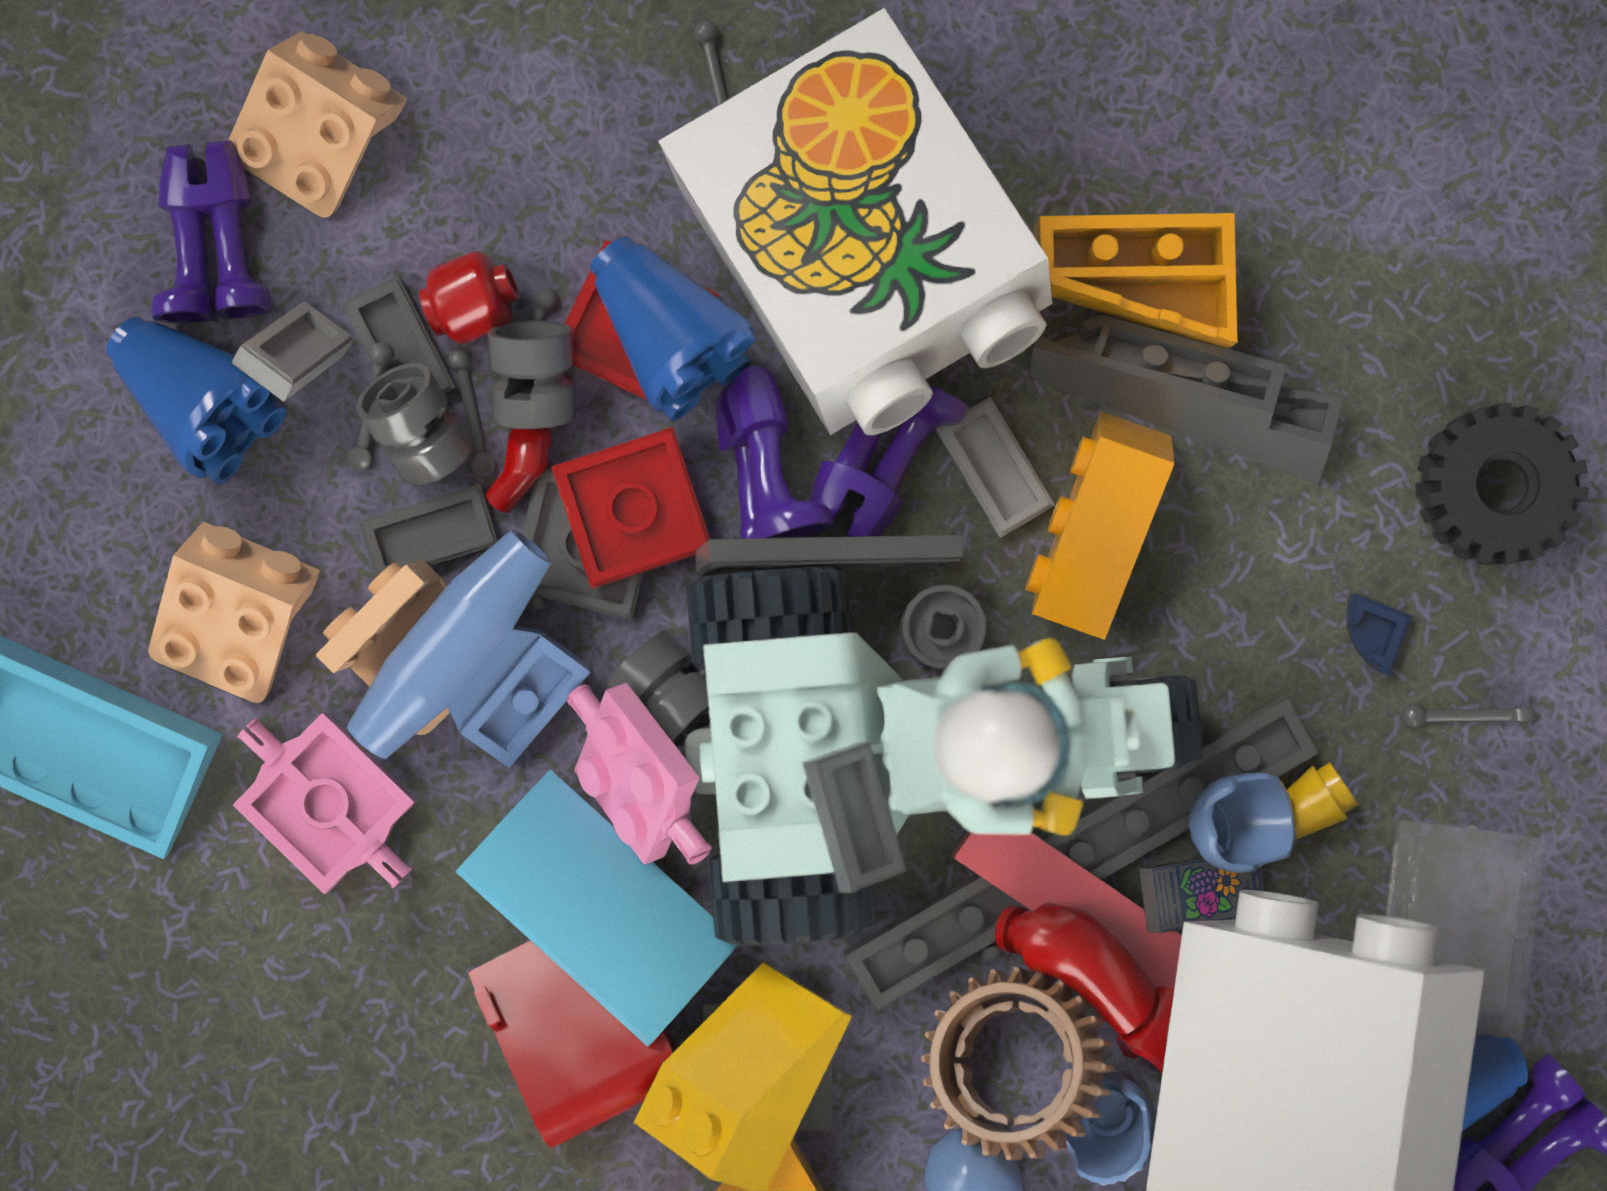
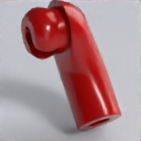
[485,428,552,513]

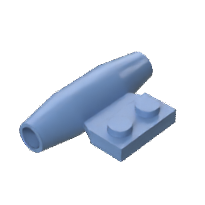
[347,529,591,768]

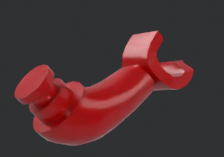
[995,902,1174,1074]

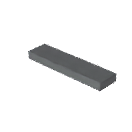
[695,535,964,576]

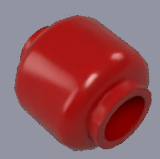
[419,251,520,344]

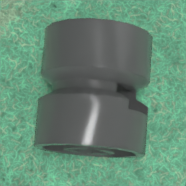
[488,321,576,429]
[356,363,473,485]
[900,585,986,669]
[607,630,710,749]

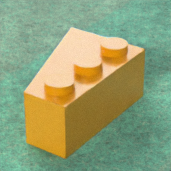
[1033,213,1237,349]
[1025,411,1174,640]

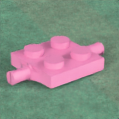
[567,683,712,865]
[233,712,417,894]

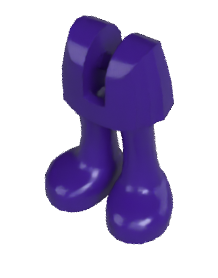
[151,140,272,324]
[716,366,835,539]
[810,384,969,537]
[1453,1053,1607,1191]

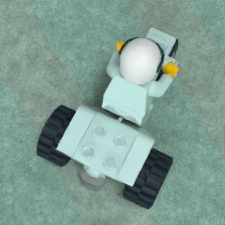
[685,567,1203,945]

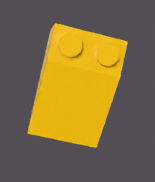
[634,963,852,1191]

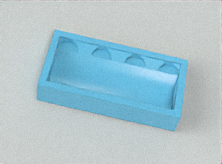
[0,635,223,859]
[456,769,737,1047]

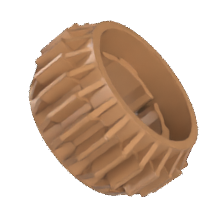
[921,967,1115,1160]

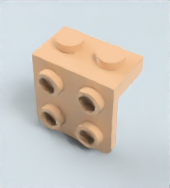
[229,31,408,218]
[148,521,320,703]
[316,560,450,735]

